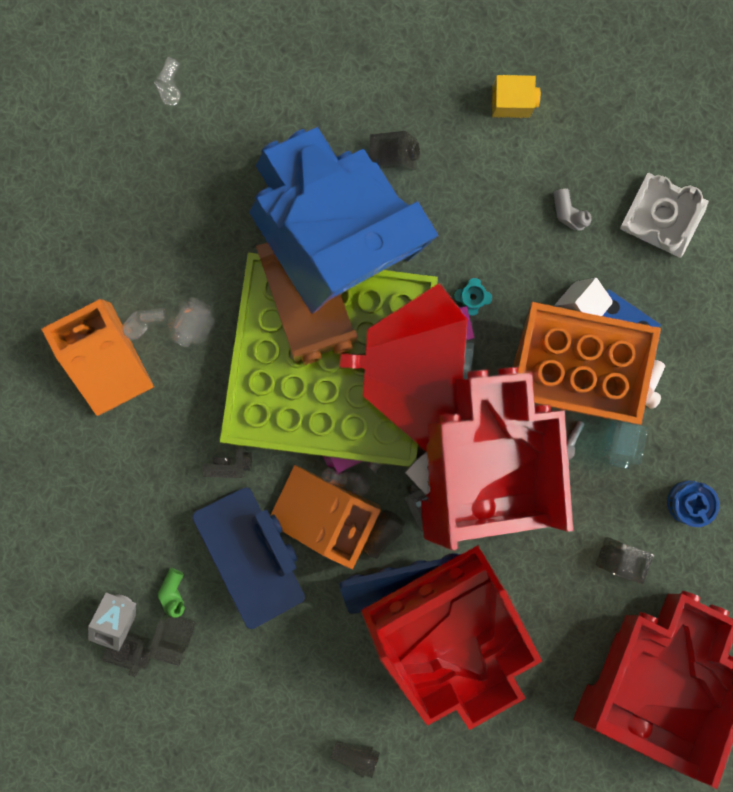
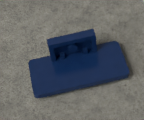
[193,488,305,629]
[339,553,461,614]

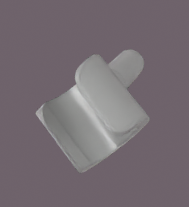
[567,421,585,460]

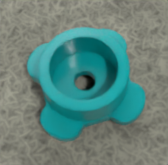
[454,278,492,316]

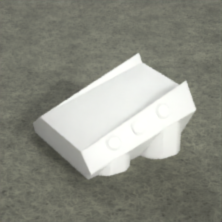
[620,173,709,258]

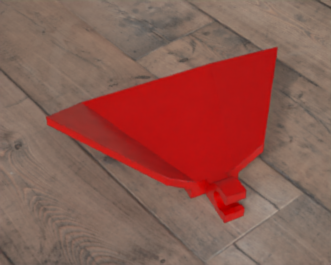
[340,283,468,452]

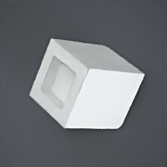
[554,277,612,316]

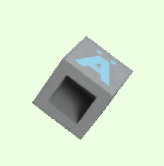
[88,593,136,651]

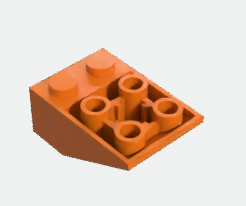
[42,299,154,416]
[270,465,381,570]

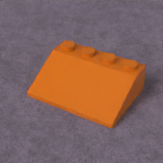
[512,302,661,425]

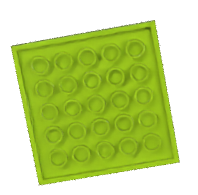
[220,253,438,467]

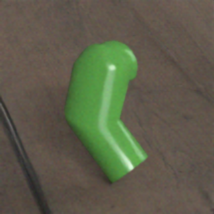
[158,568,185,618]

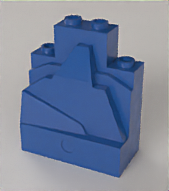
[249,127,439,314]

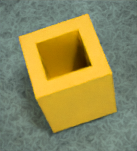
[492,75,541,118]

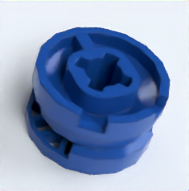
[667,480,720,527]

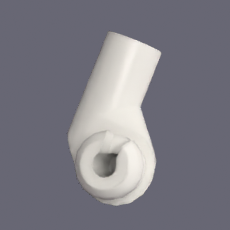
[646,360,665,409]

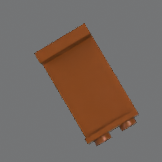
[256,242,357,365]

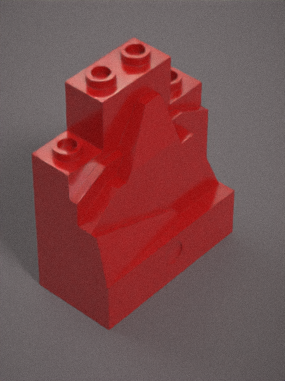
[421,367,573,550]
[361,545,542,730]
[573,591,733,789]

